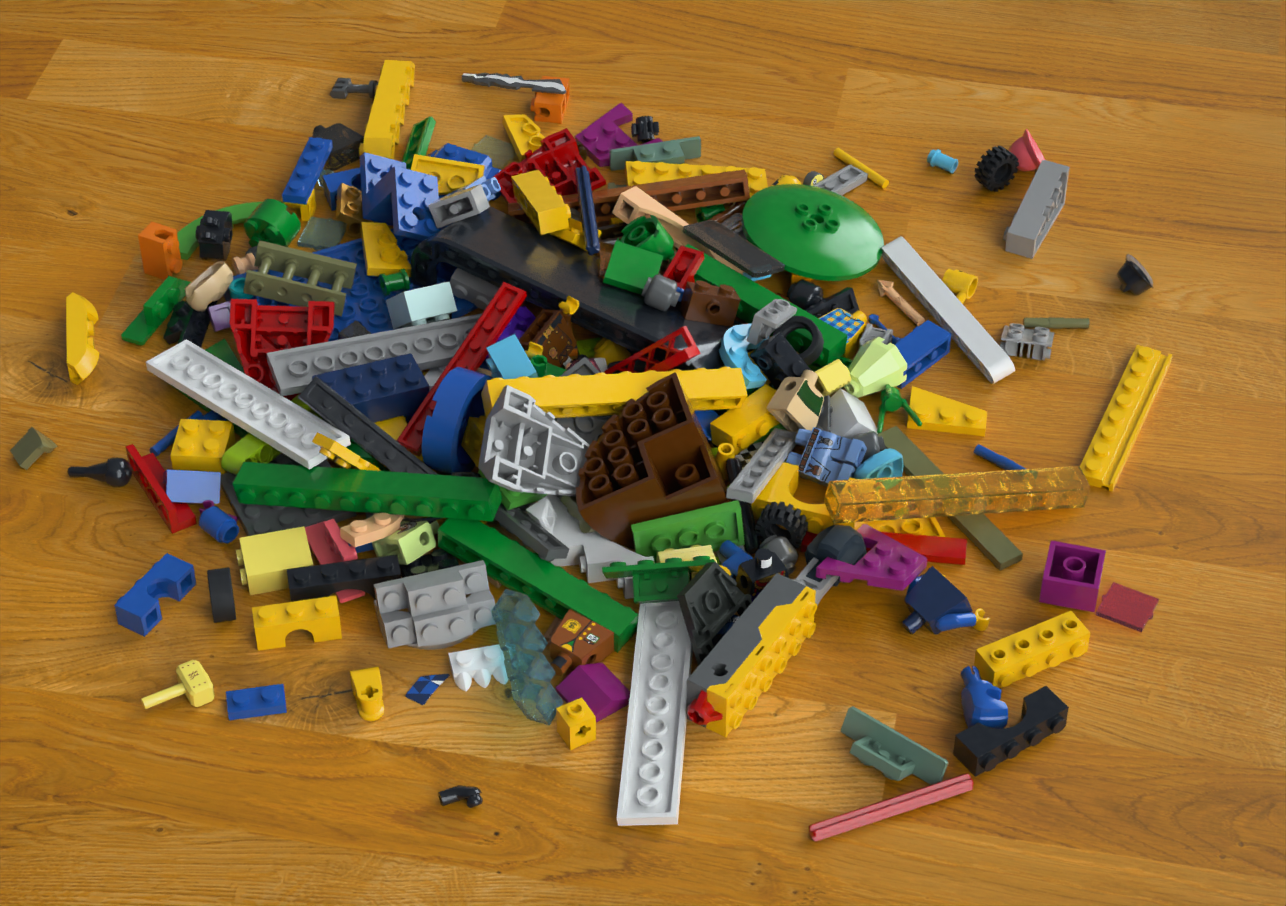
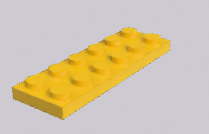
[625,161,768,197]

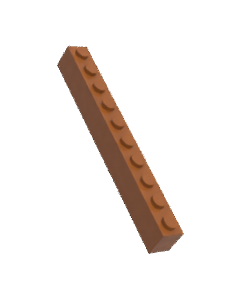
[508,169,750,227]

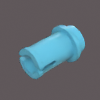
[927,149,959,174]

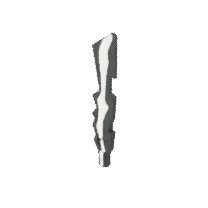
[462,73,566,94]

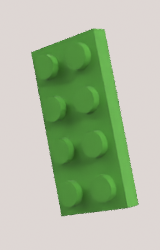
[631,500,745,563]

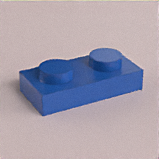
[226,684,287,720]

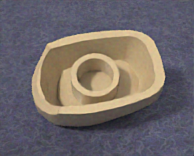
[185,261,233,312]

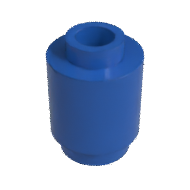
[199,506,239,543]

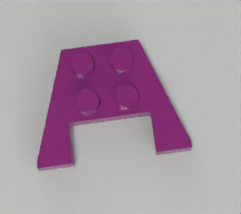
[575,103,663,167]
[816,524,927,591]

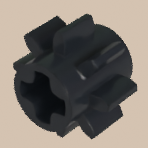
[631,116,659,143]

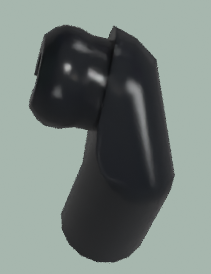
[438,785,483,808]

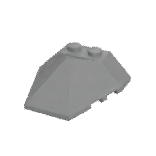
[478,385,590,497]

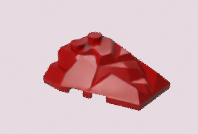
[493,128,607,204]
[230,299,335,401]

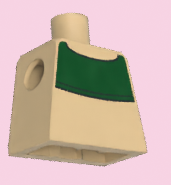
[766,370,824,433]

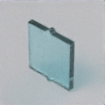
[471,135,517,170]
[297,217,346,250]

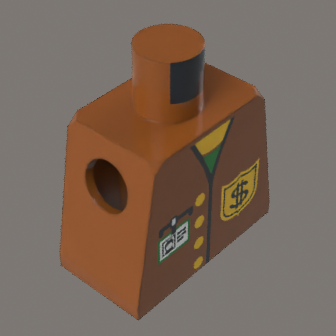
[549,609,614,676]

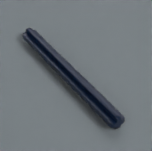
[575,165,600,256]

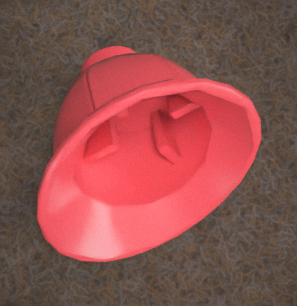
[1009,129,1045,172]

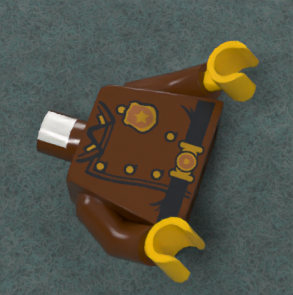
[519,295,579,369]

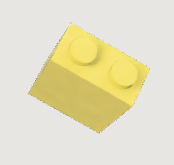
[236,526,313,595]

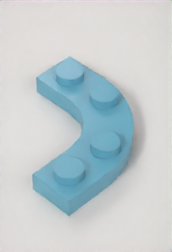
[719,323,769,389]

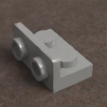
[747,299,797,345]

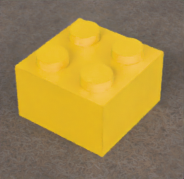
[170,419,236,475]

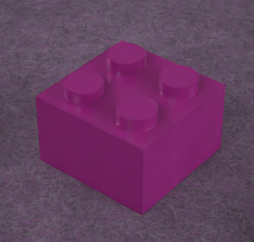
[1039,540,1106,612]

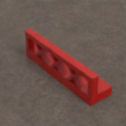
[603,326,701,374]
[125,444,197,534]

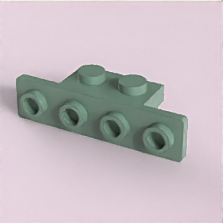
[610,136,701,171]
[841,706,948,785]

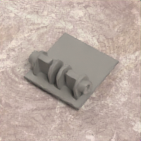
[1000,323,1055,361]

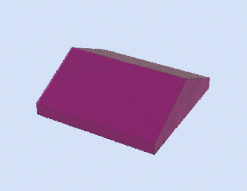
[556,663,630,723]

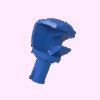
[960,666,1008,729]

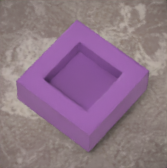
[207,301,231,332]

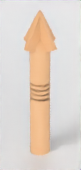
[877,280,925,326]

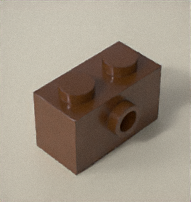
[679,281,741,327]

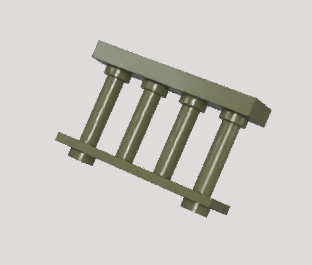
[243,241,357,316]

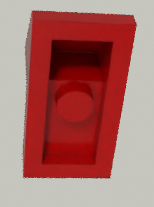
[663,246,704,290]

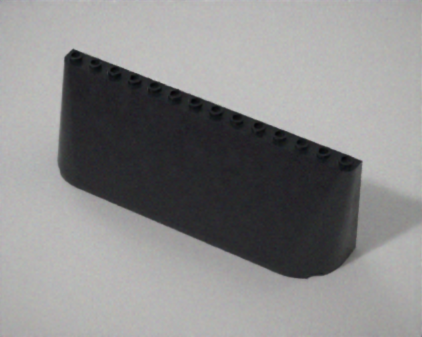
[411,207,755,371]

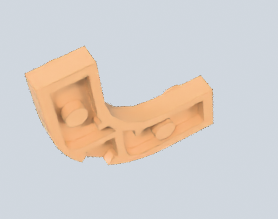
[340,513,404,547]

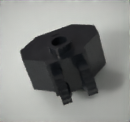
[196,210,233,261]

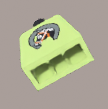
[372,520,440,565]

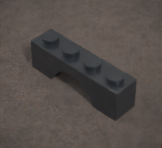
[287,554,401,602]
[953,686,1069,777]

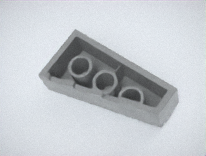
[1003,159,1070,259]

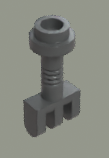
[330,78,379,99]

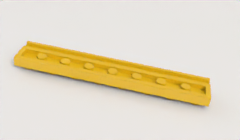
[1075,345,1172,491]

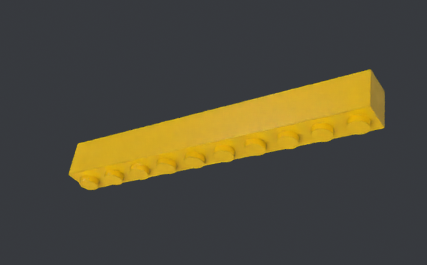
[481,367,748,419]

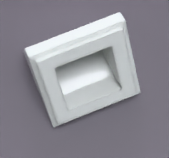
[526,498,557,534]

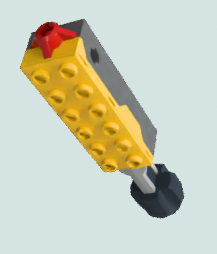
[686,525,867,737]

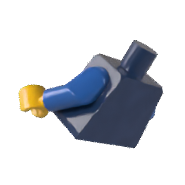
[901,566,990,635]

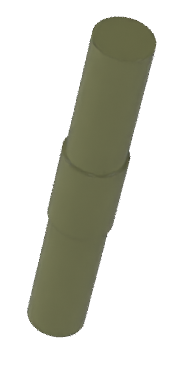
[1023,317,1090,329]

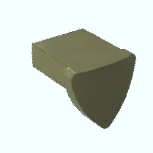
[10,427,57,470]

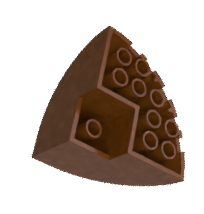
[576,372,732,549]

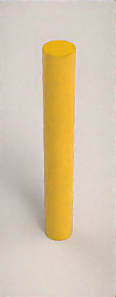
[833,148,889,188]

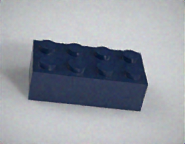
[312,353,430,426]

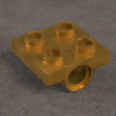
[336,183,379,238]

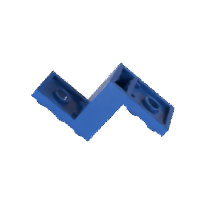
[360,152,441,241]

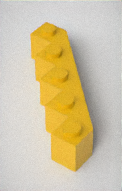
[359,60,415,160]

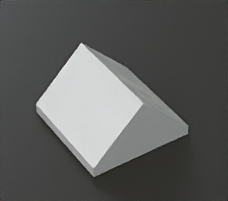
[829,388,878,439]

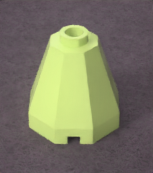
[844,337,907,398]

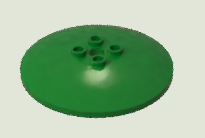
[741,184,884,281]

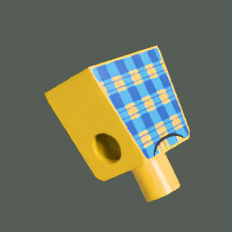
[819,308,867,359]

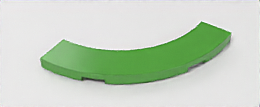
[177,202,286,260]

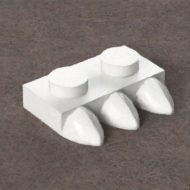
[448,643,510,691]

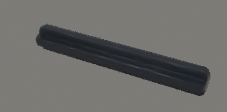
[726,458,760,554]

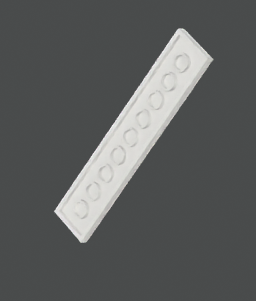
[146,339,351,470]
[617,601,693,826]

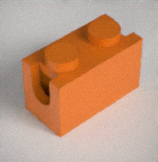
[531,76,570,124]
[138,222,182,280]

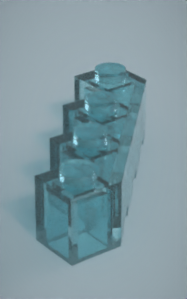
[491,589,564,726]

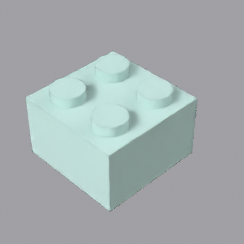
[386,282,457,329]

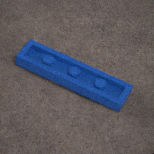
[282,137,333,205]

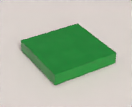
[603,241,663,294]

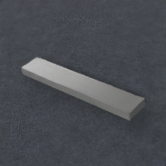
[726,428,797,503]

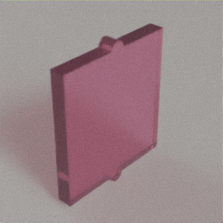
[1096,582,1159,632]

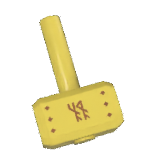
[141,660,215,709]

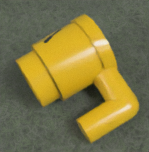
[942,269,978,304]

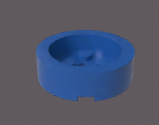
[422,367,493,475]

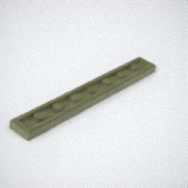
[878,426,1023,570]

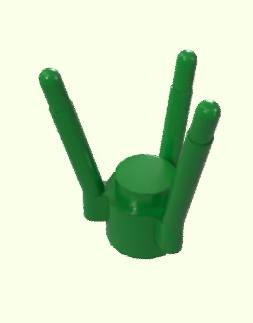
[877,384,922,434]

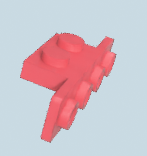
[305,519,365,603]

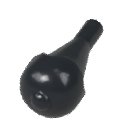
[67,457,132,487]

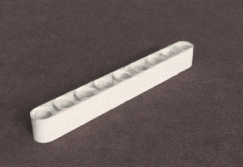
[880,236,1015,384]

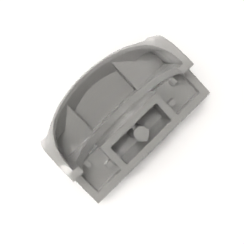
[374,560,498,650]

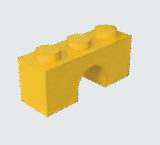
[252,596,342,651]

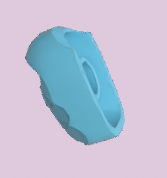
[854,448,903,497]

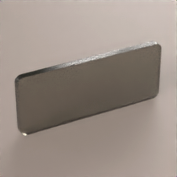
[683,220,785,278]

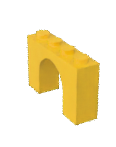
[752,462,875,534]

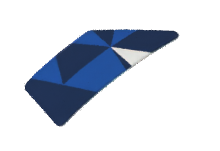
[406,674,450,705]

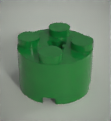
[243,199,301,247]
[617,215,674,261]

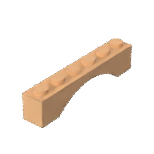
[612,186,750,275]

